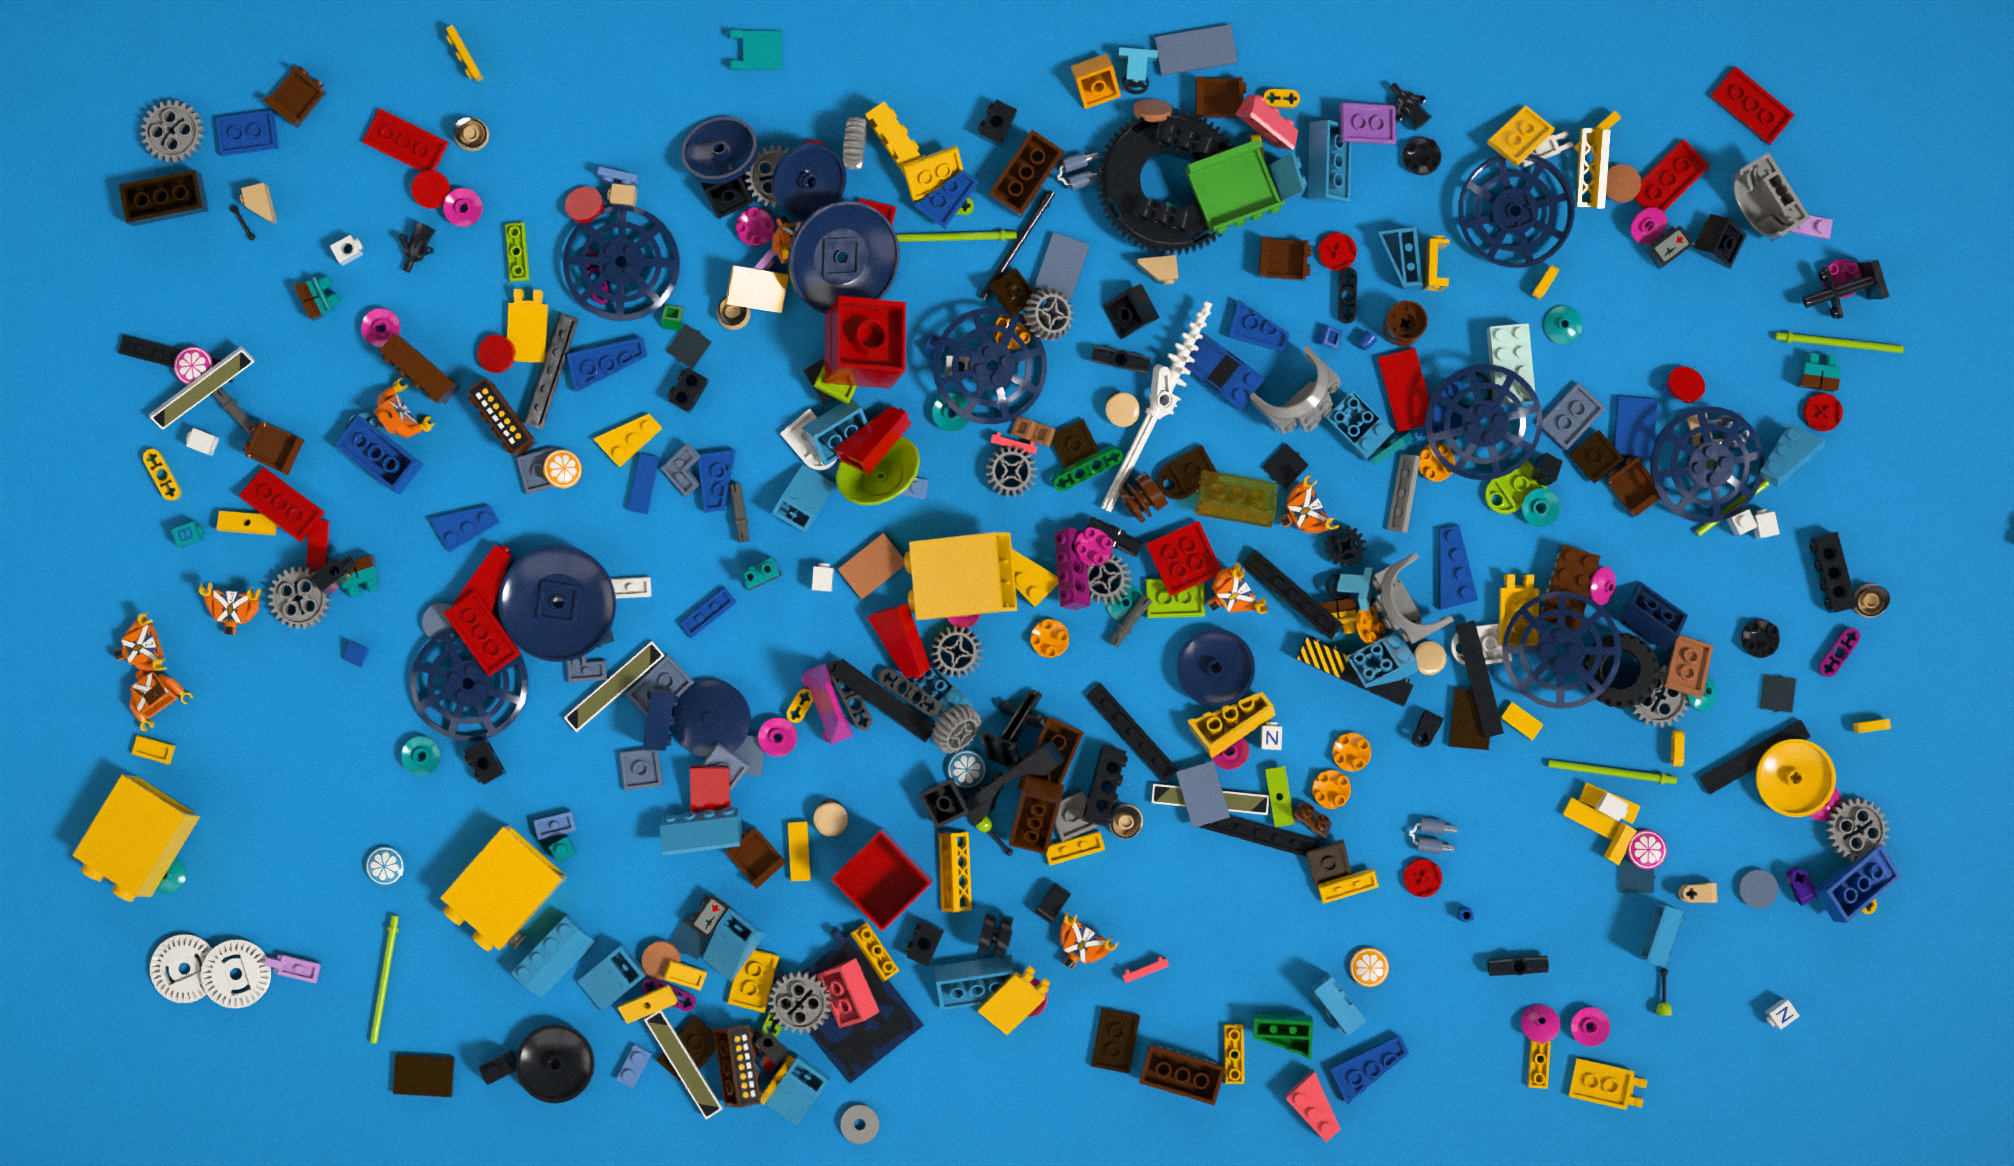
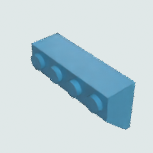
[1307,120,1352,203]
[660,807,742,856]
[511,915,596,999]
[934,955,1014,1011]

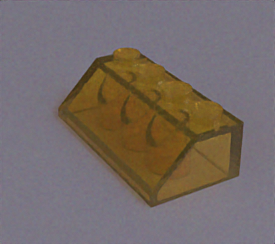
[1195,470,1278,528]

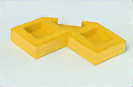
[760,1056,796,1105]

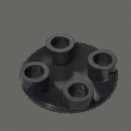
[1403,137,1441,175]
[1741,619,1780,658]

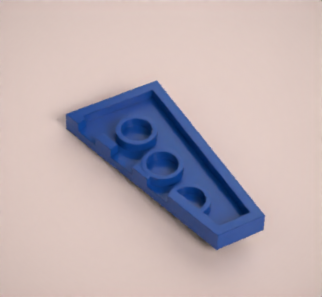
[567,337,647,392]
[1439,525,1478,610]
[1329,1035,1409,1105]

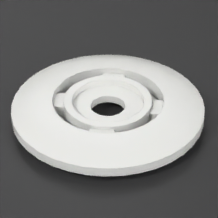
[150,934,213,1003]
[201,939,271,1008]

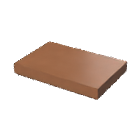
[838,533,905,600]
[1664,635,1713,699]

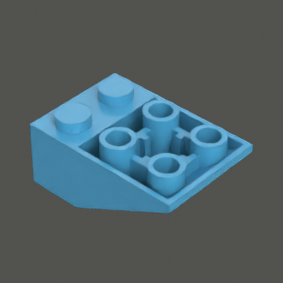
[1267,152,1307,203]
[1326,390,1394,460]
[772,465,836,534]
[1346,631,1418,688]
[903,662,974,723]
[703,908,766,982]
[577,944,647,1011]
[765,1055,830,1126]

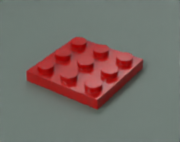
[1146,521,1222,597]

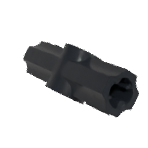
[1090,345,1151,374]
[1086,517,1144,557]
[1487,955,1549,976]

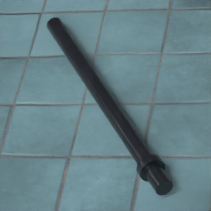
[979,190,1055,301]

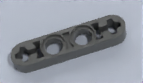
[829,661,872,730]
[879,668,942,716]

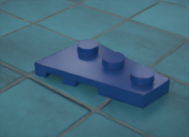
[913,170,979,229]
[1228,300,1290,353]
[698,450,736,513]

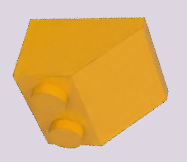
[1070,53,1121,109]

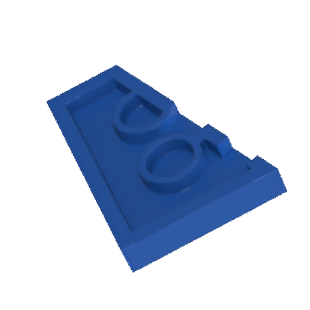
[1417,380,1462,440]
[430,506,500,552]

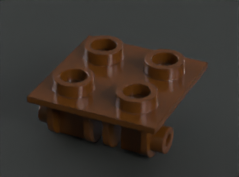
[1293,800,1332,838]

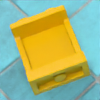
[1424,236,1450,291]

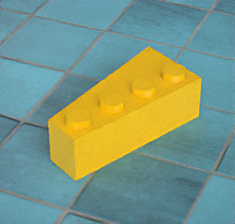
[865,101,925,176]
[1012,549,1058,608]
[1187,692,1275,758]

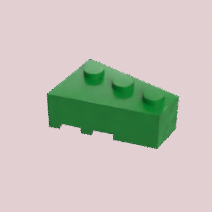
[1252,1013,1313,1060]

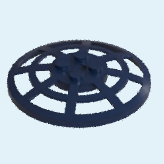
[1458,154,1575,268]
[563,205,680,321]
[933,308,1047,424]
[1425,364,1543,480]
[1650,406,1764,523]
[1502,591,1622,709]
[411,627,528,741]

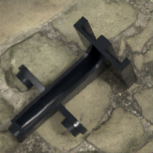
[1802,260,1890,319]
[980,690,1046,767]

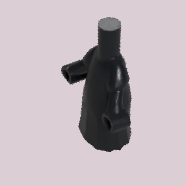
[1390,82,1432,131]
[398,221,436,273]

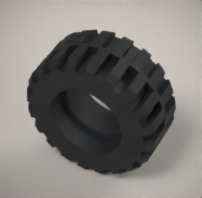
[1583,633,1660,709]

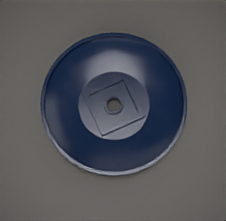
[788,201,900,314]
[499,545,616,662]

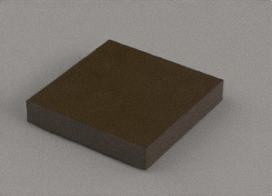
[988,268,1035,317]
[1051,419,1099,468]
[1569,430,1624,484]
[1305,839,1352,888]

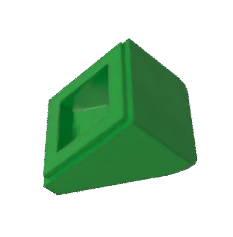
[661,305,684,331]

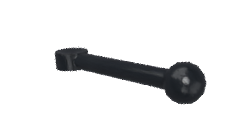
[230,205,256,240]

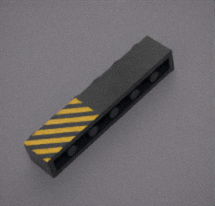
[1296,636,1414,706]

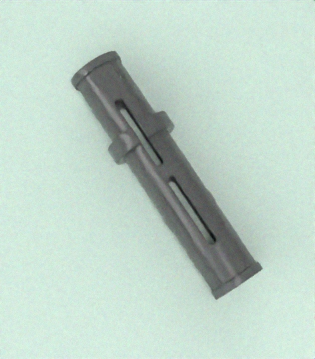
[212,387,254,439]
[729,483,750,543]
[1108,594,1153,648]

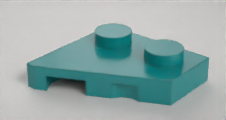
[1371,432,1415,466]

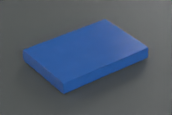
[215,110,279,156]
[1614,396,1658,458]

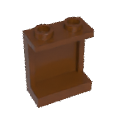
[263,65,327,128]
[1195,76,1246,118]
[1258,236,1312,281]
[242,420,305,475]
[1605,456,1667,518]
[726,828,787,889]

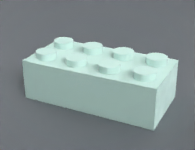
[1486,323,1535,405]

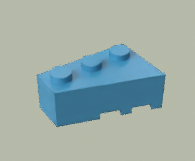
[1378,227,1423,290]
[1760,423,1825,487]
[1310,973,1366,1036]

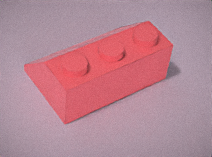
[1235,94,1298,150]
[816,958,880,1028]

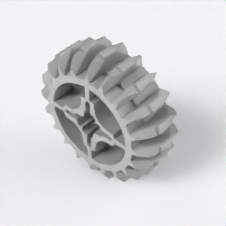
[843,117,867,170]
[1023,288,1074,341]
[985,446,1038,498]
[1087,554,1132,605]
[931,626,983,678]
[932,704,982,754]

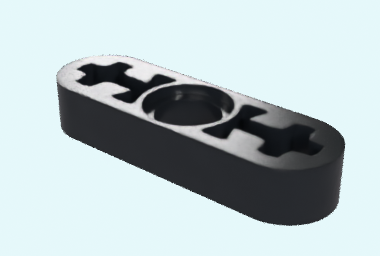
[1338,267,1357,324]

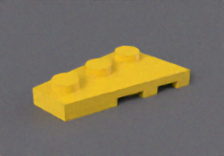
[593,414,663,467]

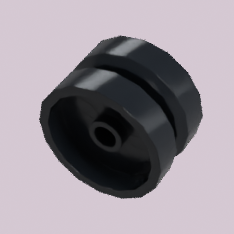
[977,911,1013,959]

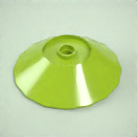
[836,436,921,505]

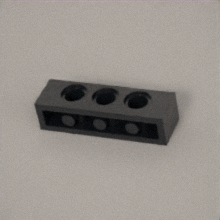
[1809,532,1857,613]
[1081,745,1128,827]

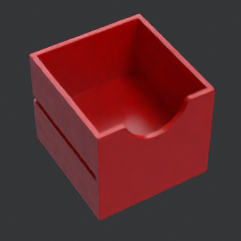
[824,296,906,389]
[831,828,933,932]

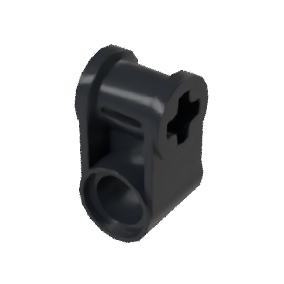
[1412,709,1443,748]

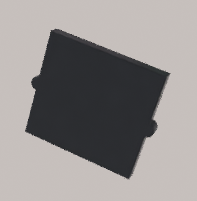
[1262,444,1309,490]

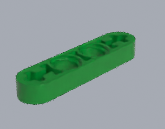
[1052,445,1123,491]

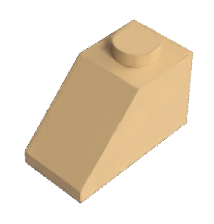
[240,183,277,224]
[1137,255,1178,285]

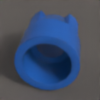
[1356,330,1377,351]
[1457,906,1474,923]

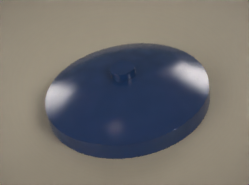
[681,117,759,184]
[771,143,847,219]
[1177,629,1255,707]
[674,680,751,758]

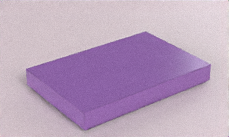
[1340,102,1396,145]

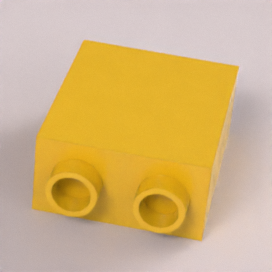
[904,532,1017,620]
[72,774,200,902]
[441,825,567,951]

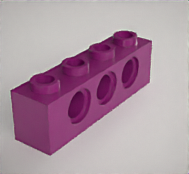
[1054,527,1090,610]

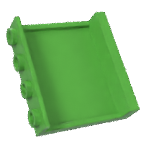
[1184,139,1285,234]

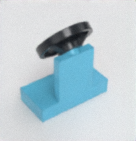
[1118,47,1158,94]
[1325,568,1374,611]

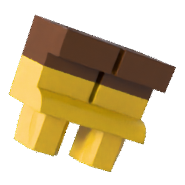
[1320,598,1356,637]

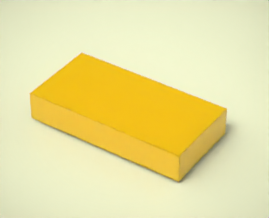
[1500,702,1544,740]
[131,735,176,765]
[1604,823,1637,865]
[663,960,707,990]

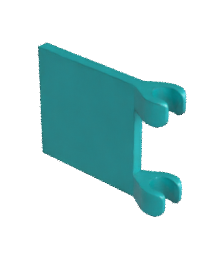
[729,30,782,71]

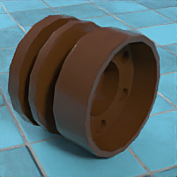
[1383,300,1428,347]
[1118,472,1168,523]

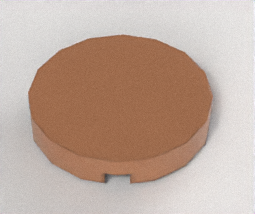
[1133,99,1172,122]
[1606,164,1641,203]
[642,941,681,980]

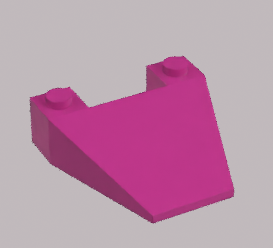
[801,664,853,745]

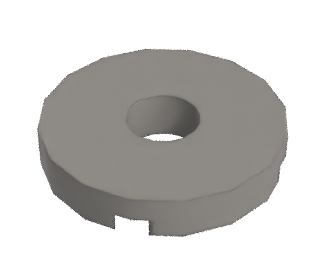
[840,1104,880,1144]

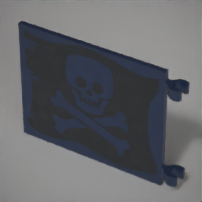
[775,927,924,1083]

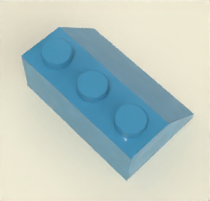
[802,398,868,466]
[1638,903,1684,967]

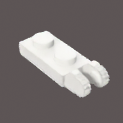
[1522,131,1574,167]

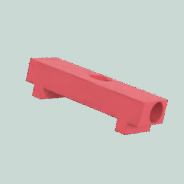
[991,432,1037,455]
[1123,955,1169,983]

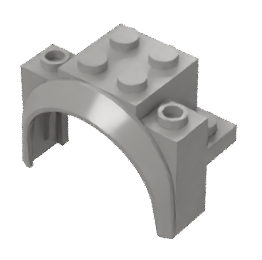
[1731,152,1810,242]
[1250,345,1341,435]
[1372,552,1454,644]

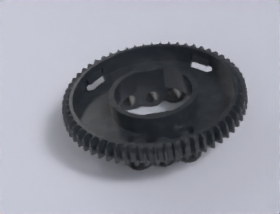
[1096,109,1235,256]

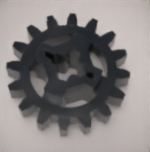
[1324,525,1366,567]

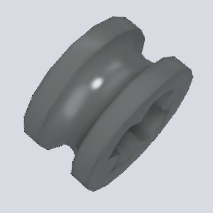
[508,930,527,950]

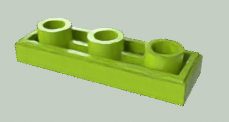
[505,222,530,282]
[1265,766,1295,827]

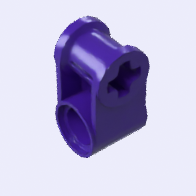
[1786,867,1818,906]

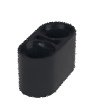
[1034,882,1072,924]

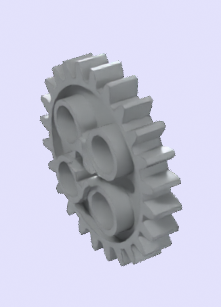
[140,100,205,164]
[745,145,788,209]
[267,566,332,630]
[1629,665,1689,728]
[1825,798,1890,861]
[768,970,832,1034]

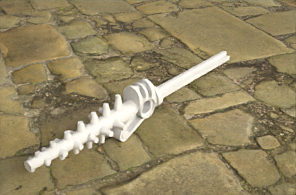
[1101,301,1212,512]

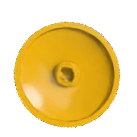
[1755,739,1836,817]

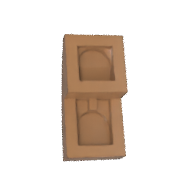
[1010,417,1056,447]

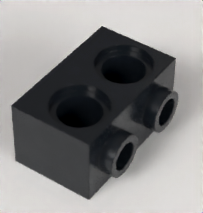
[667,367,709,414]

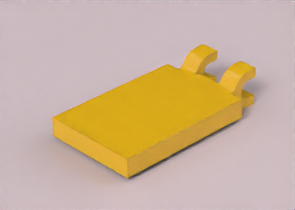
[507,289,548,363]
[1499,574,1539,646]
[978,966,1050,1035]
[1568,1058,1647,1110]

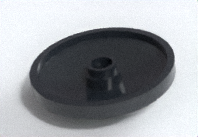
[516,1024,595,1103]

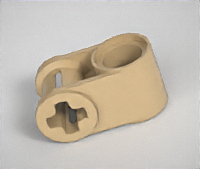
[1678,882,1718,903]

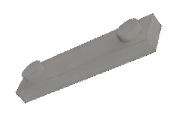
[1387,454,1420,533]

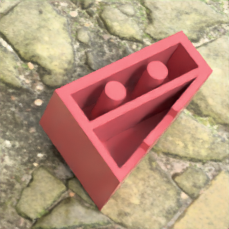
[1284,1069,1340,1142]

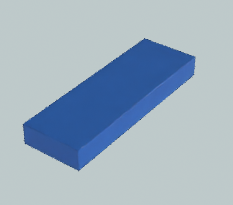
[628,454,659,514]
[679,587,737,639]

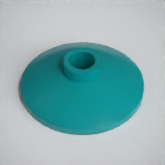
[1544,306,1583,344]
[932,393,969,432]
[1522,488,1560,527]
[1107,584,1145,622]
[1686,675,1717,712]
[401,736,441,775]
[155,857,186,894]

